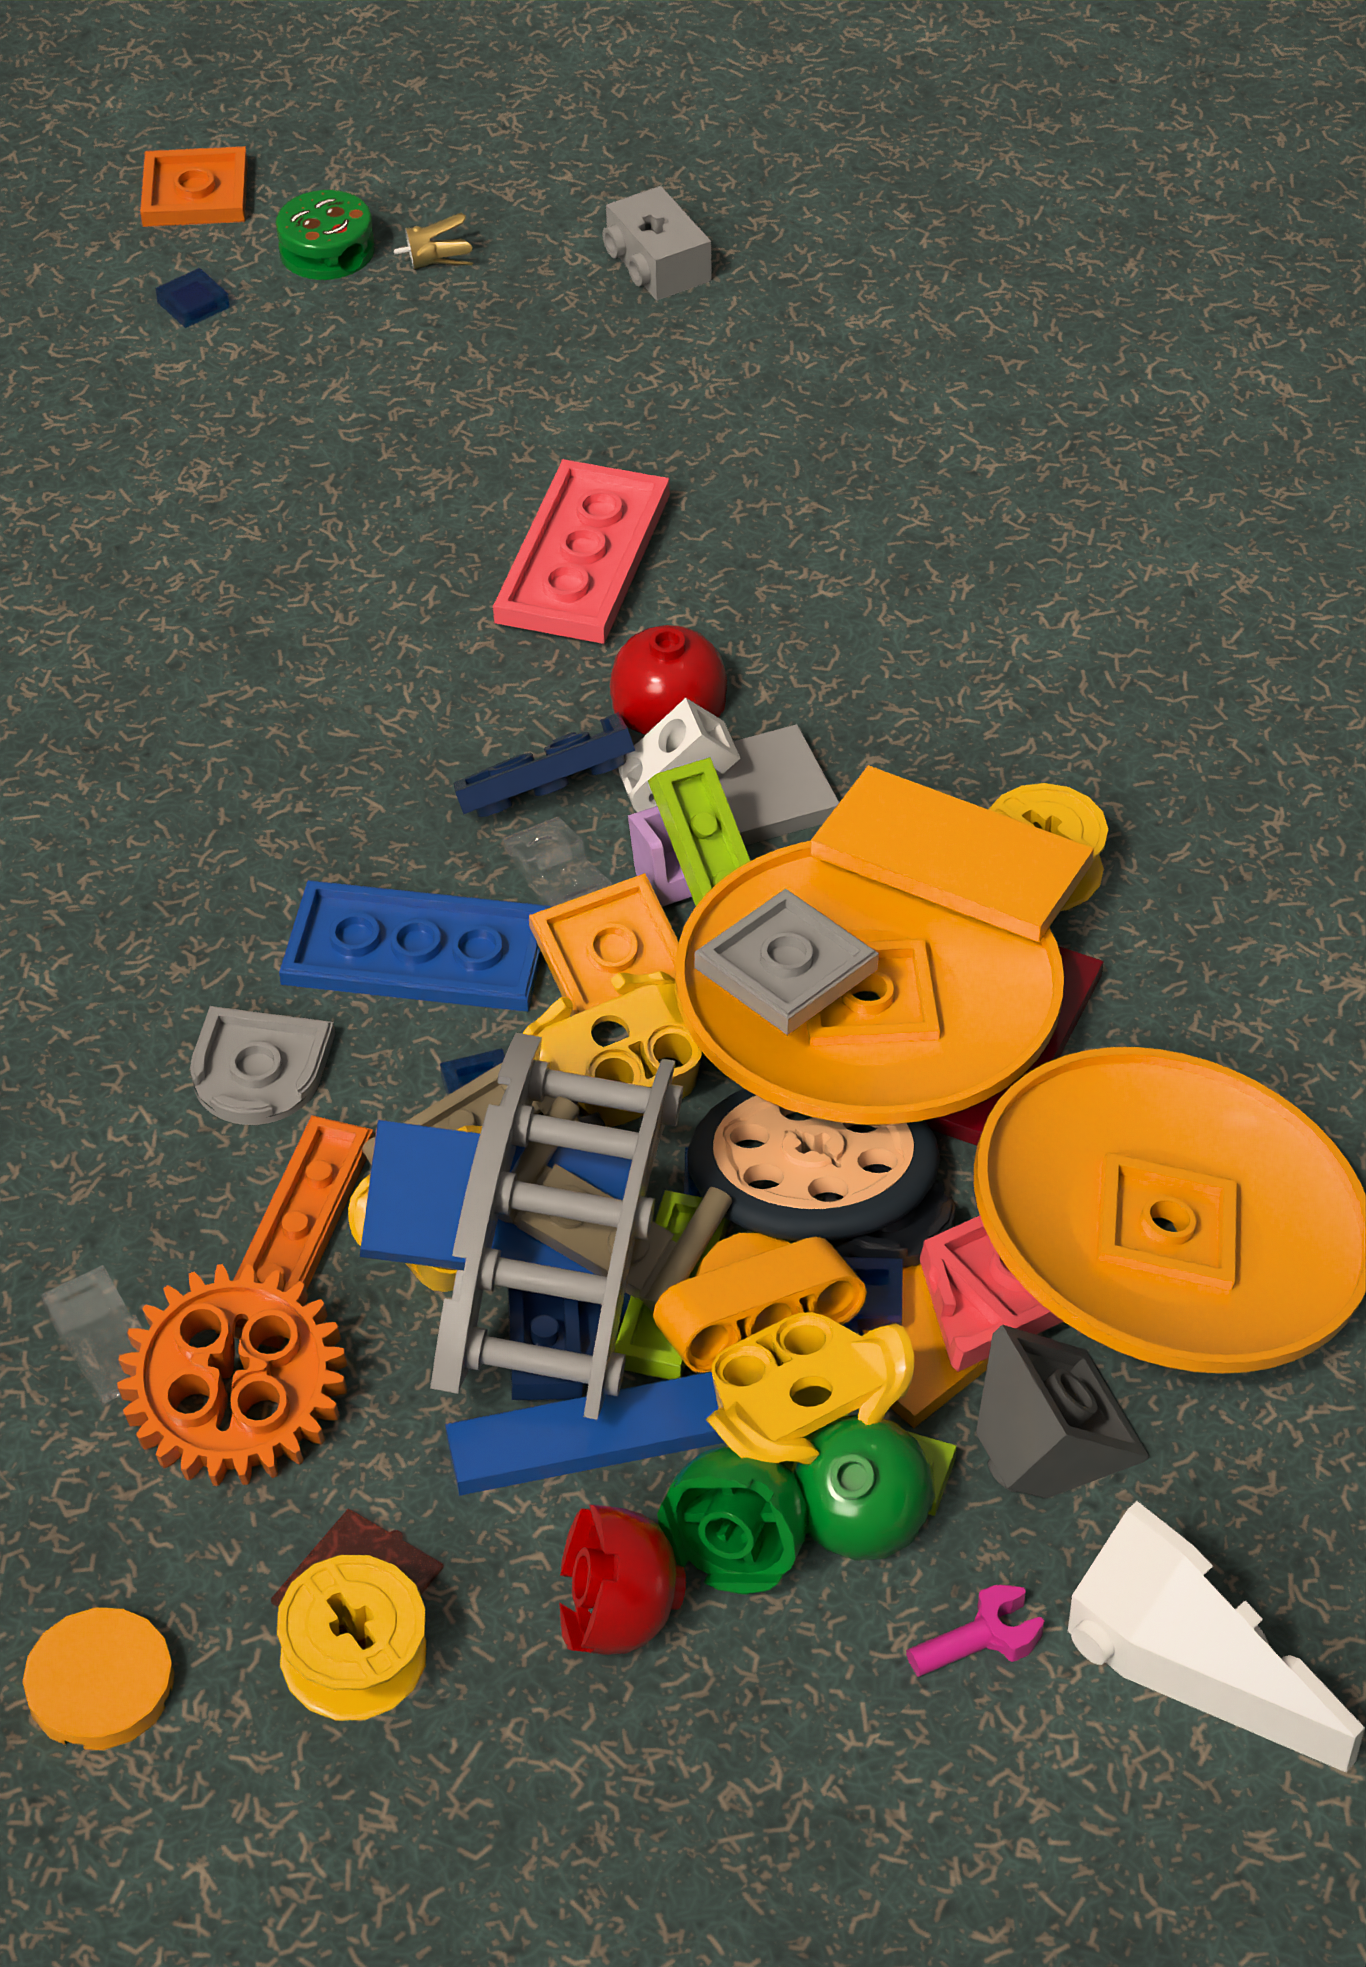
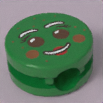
[276,190,375,280]

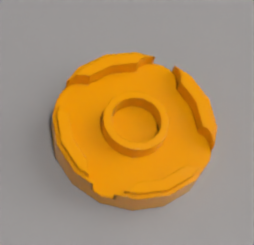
[22,1608,175,1750]

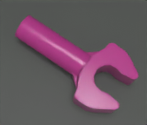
[906,1585,1044,1677]

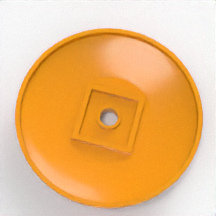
[675,841,1064,1124]
[974,1047,1366,1374]

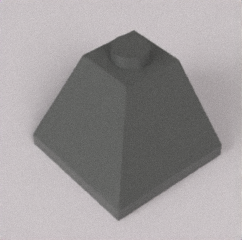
[976,1325,1150,1499]

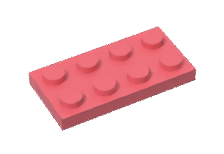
[493,459,670,644]

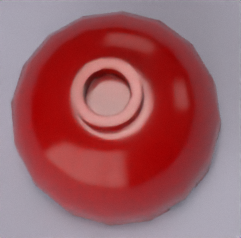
[610,625,727,735]
[559,1504,686,1654]

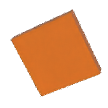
[140,146,248,227]

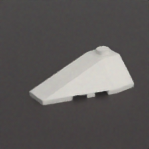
[1068,1501,1365,1772]

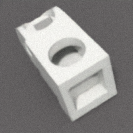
[618,698,741,812]

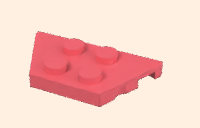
[920,1216,1063,1372]

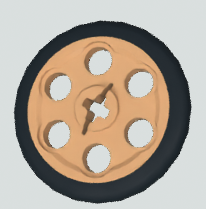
[687,1089,940,1241]

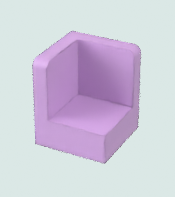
[628,806,692,907]

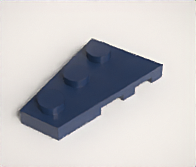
[454,712,636,817]

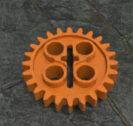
[117,1263,348,1486]

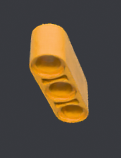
[653,1237,867,1373]

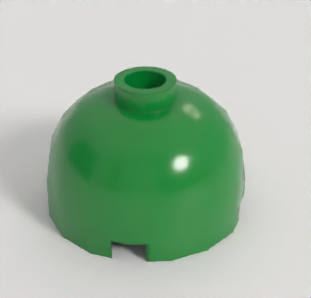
[791,1415,935,1561]
[657,1445,808,1595]

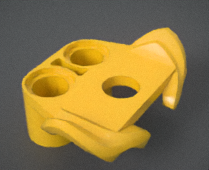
[523,971,702,1127]
[705,1312,914,1465]

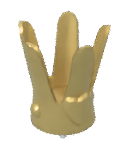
[394,213,473,269]

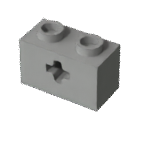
[603,186,712,301]

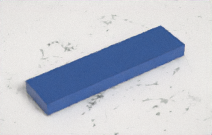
[445,1372,725,1496]

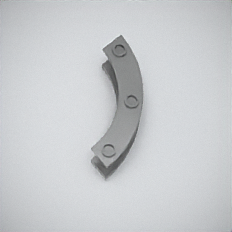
[430,1033,683,1420]

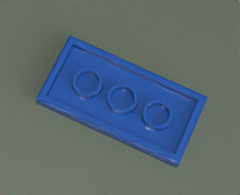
[279,880,551,1012]
[359,1120,632,1275]

